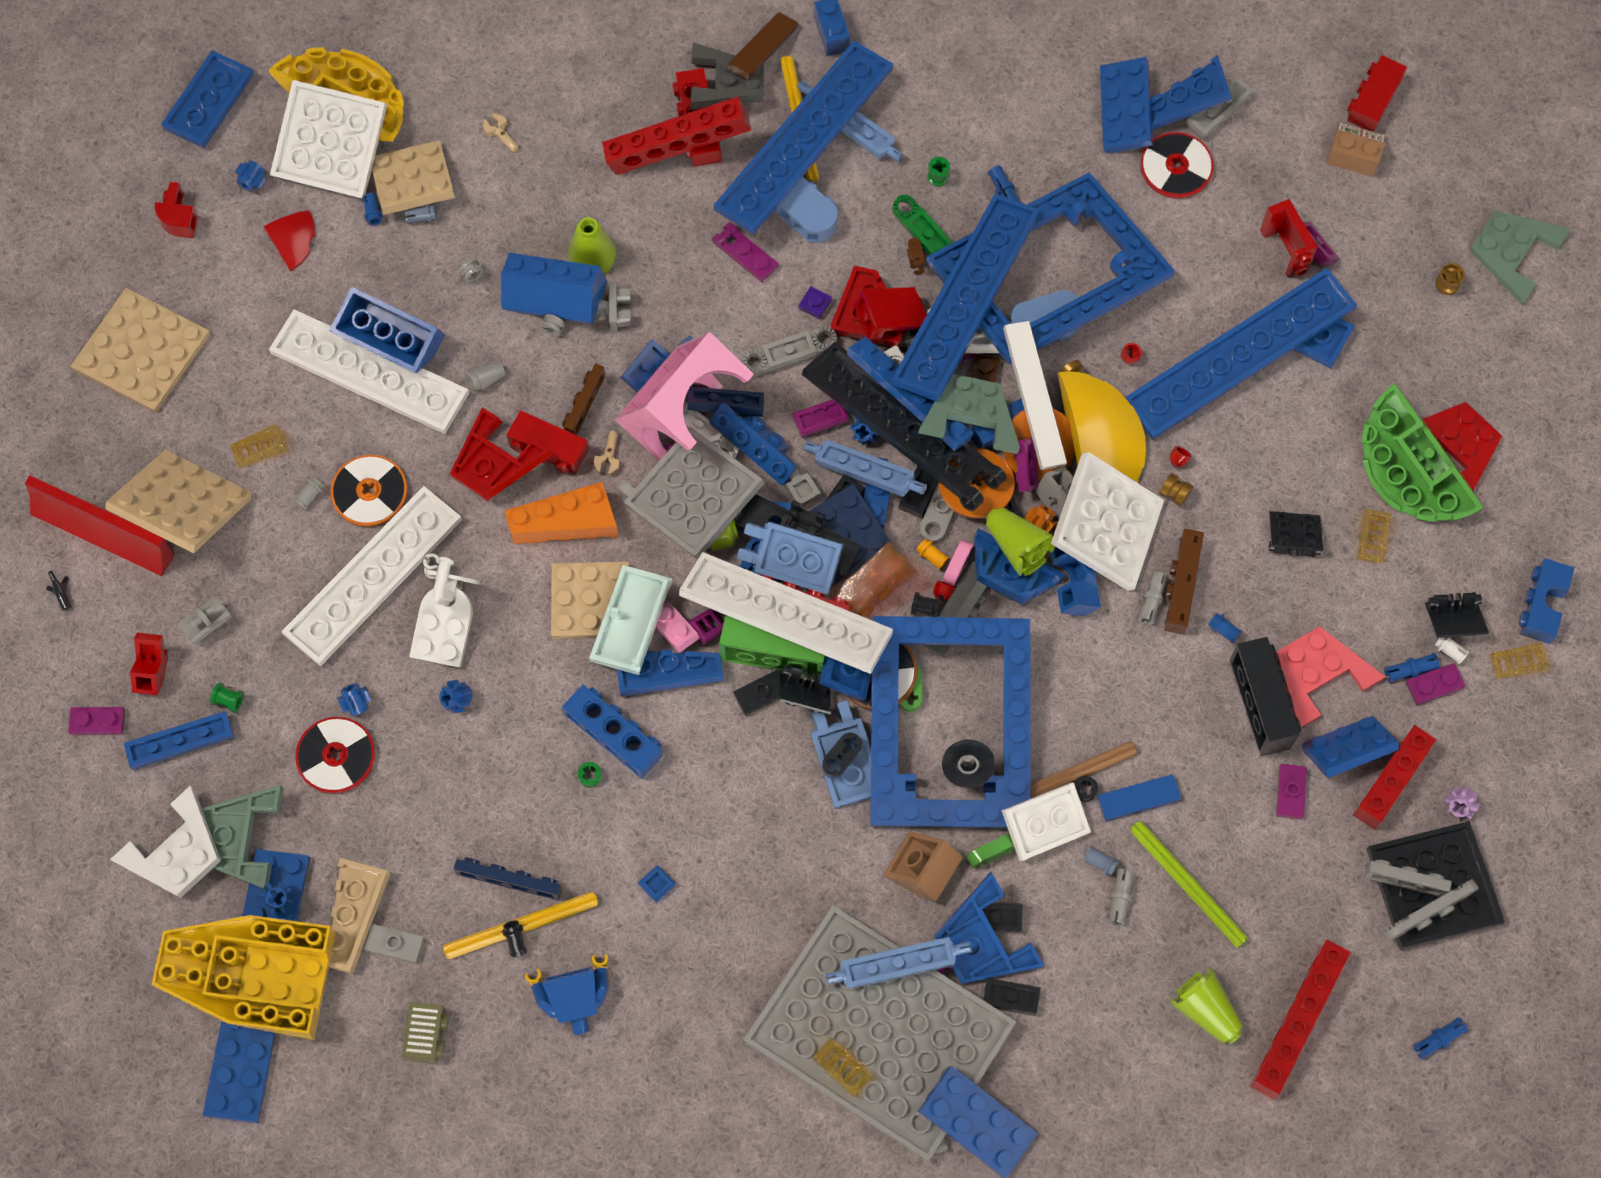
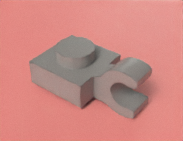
[785,468,821,507]

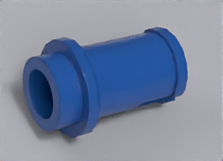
[362,193,384,226]
[1208,613,1242,644]

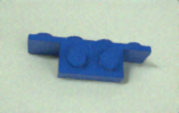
[620,336,694,393]
[709,403,797,485]

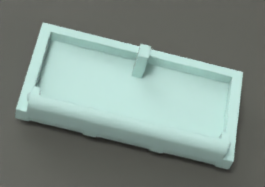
[589,565,672,675]

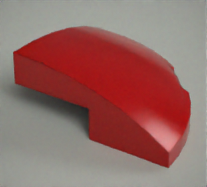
[263,210,315,272]

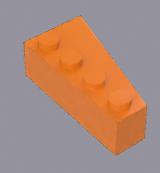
[504,482,619,544]

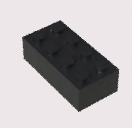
[1230,636,1301,756]

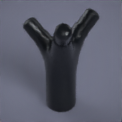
[46,571,72,611]

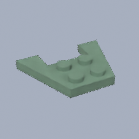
[1469,211,1571,305]
[918,374,1020,454]
[202,785,284,891]

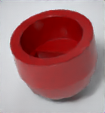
[1120,343,1142,364]
[1169,446,1192,468]
[933,580,956,601]

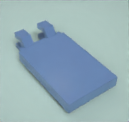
[737,522,844,594]
[810,700,871,809]

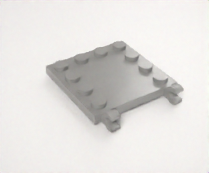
[616,427,765,560]

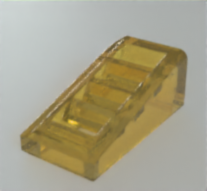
[230,424,289,468]
[1357,509,1392,564]
[1490,642,1549,679]
[813,1037,873,1098]

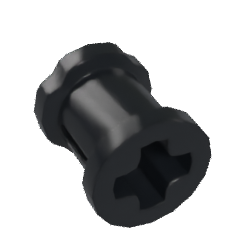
[910,592,941,617]

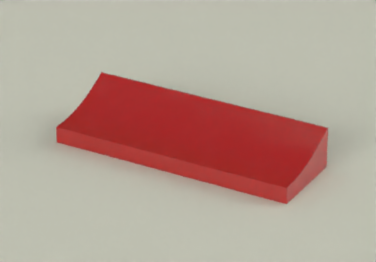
[24,475,174,576]

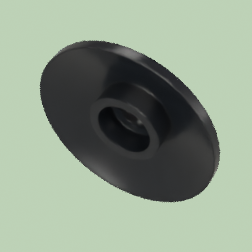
[942,739,995,788]

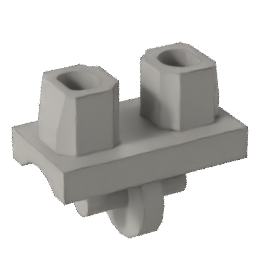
[596,282,631,332]
[177,596,232,645]

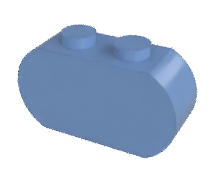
[774,177,838,243]
[1010,290,1080,347]

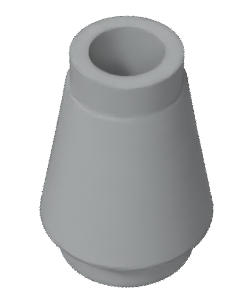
[466,362,505,392]

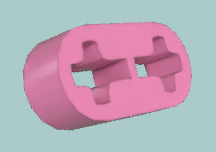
[943,539,974,587]

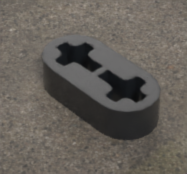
[822,732,862,778]

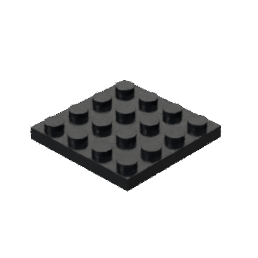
[1366,821,1505,950]

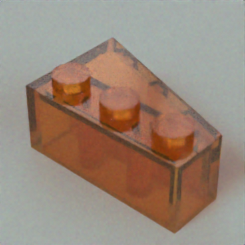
[833,542,918,618]

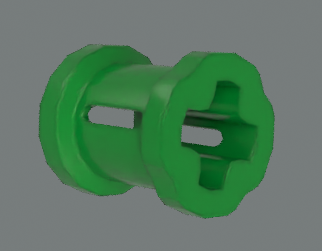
[927,157,950,187]
[210,682,245,713]

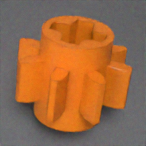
[1024,504,1058,533]

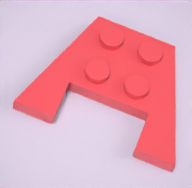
[1277,626,1385,729]

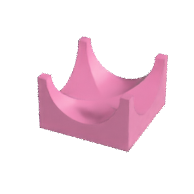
[615,332,754,460]

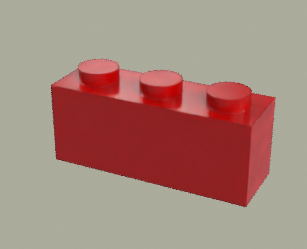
[1346,55,1408,132]
[506,410,589,475]

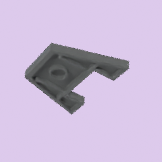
[690,42,764,110]

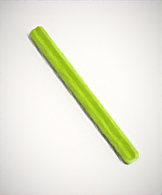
[1130,821,1248,948]

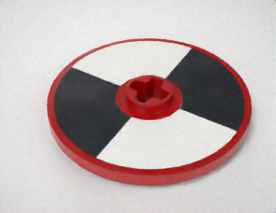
[1140,132,1214,198]
[295,717,375,794]

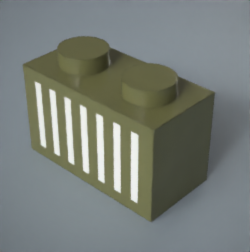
[402,1002,449,1064]

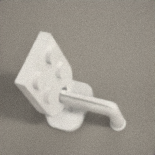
[409,557,479,668]

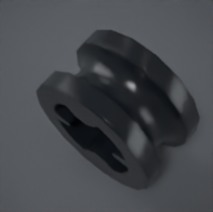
[1075,776,1098,802]

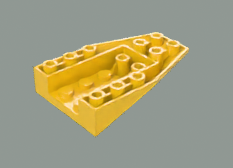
[151,915,335,1040]

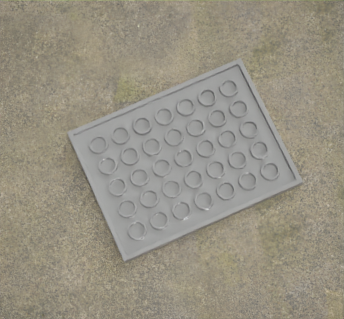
[743,905,1016,1163]

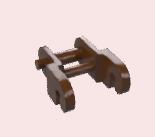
[907,238,924,275]

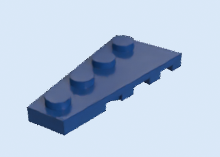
[1151,55,1233,130]

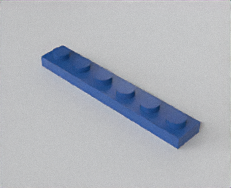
[847,337,974,451]

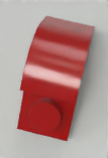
[154,181,198,239]
[130,632,168,695]

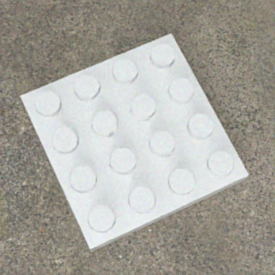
[270,80,387,198]
[1051,452,1164,591]

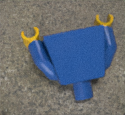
[525,954,609,1035]

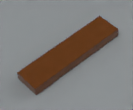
[728,12,798,80]

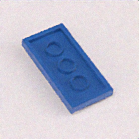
[161,50,254,148]
[1100,56,1153,153]
[918,1066,1037,1178]

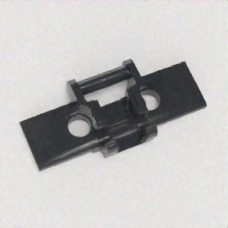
[735,494,861,577]

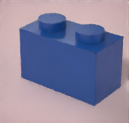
[814,0,850,56]

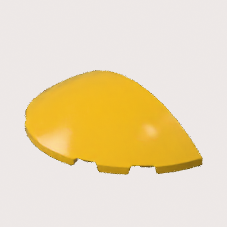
[269,47,404,142]
[1058,371,1146,483]

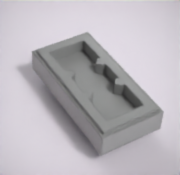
[364,924,425,964]

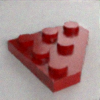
[830,266,907,347]

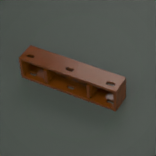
[1164,528,1204,635]

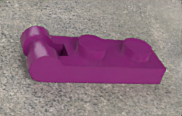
[711,222,779,283]

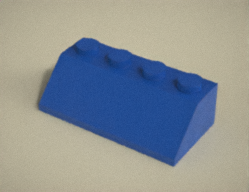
[501,252,608,324]
[329,287,445,374]

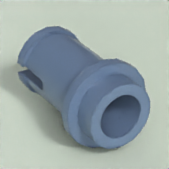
[405,204,437,224]
[1083,846,1119,876]

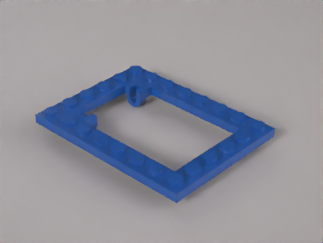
[926,172,1175,365]
[870,616,1030,829]

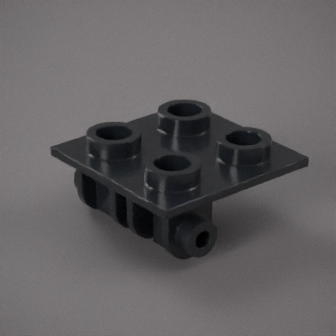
[1268,511,1323,558]
[1425,592,1489,638]
[779,664,831,714]

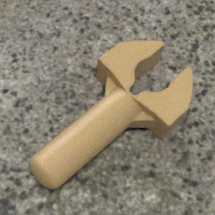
[483,114,519,152]
[594,431,620,477]

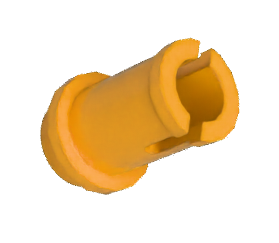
[916,539,950,570]

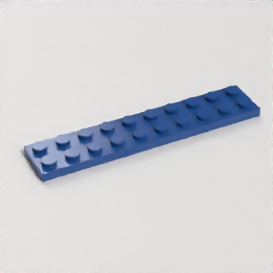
[714,41,893,235]
[892,194,1040,402]
[1125,268,1357,440]
[203,849,310,1124]

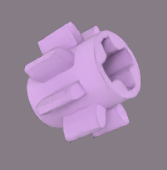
[1445,786,1481,820]

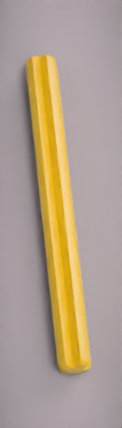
[781,55,819,183]
[443,892,598,959]

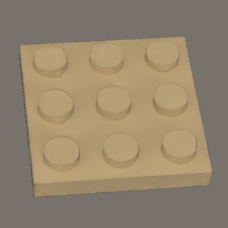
[372,140,455,215]
[551,562,629,639]

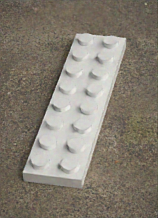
[269,309,469,434]
[281,486,462,667]
[679,552,893,674]

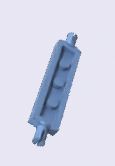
[797,80,904,162]
[804,440,927,497]
[825,937,972,989]

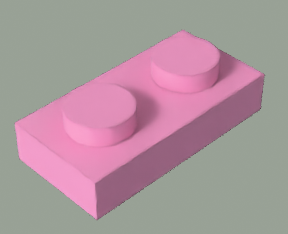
[656,601,699,653]

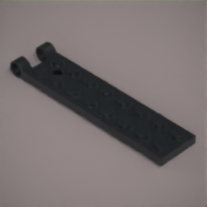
[802,342,1007,511]

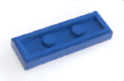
[1097,774,1182,822]

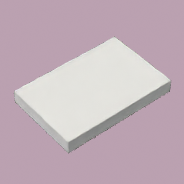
[1001,782,1091,861]

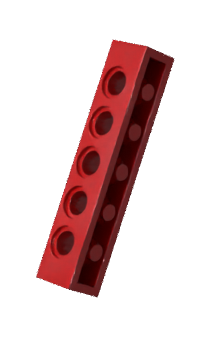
[602,97,752,175]
[1250,939,1351,1100]

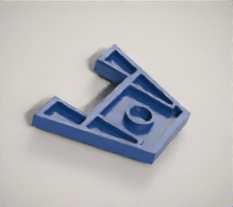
[934,872,1044,984]

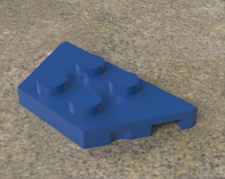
[974,528,1065,604]

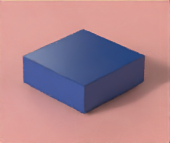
[638,865,676,903]

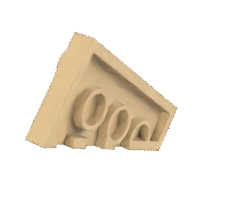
[329,858,390,974]

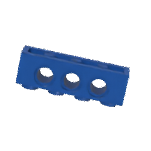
[562,684,663,779]

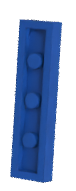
[123,711,234,770]

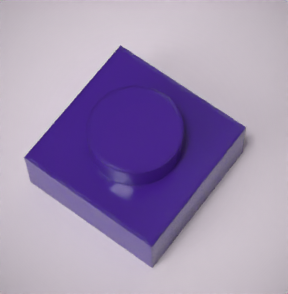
[798,286,832,320]

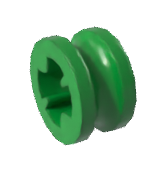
[577,762,602,788]

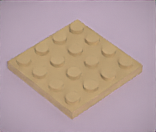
[70,288,210,413]
[105,449,252,553]

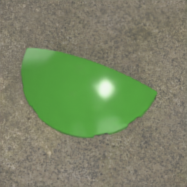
[1362,383,1484,522]

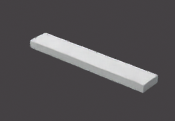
[1003,321,1067,470]

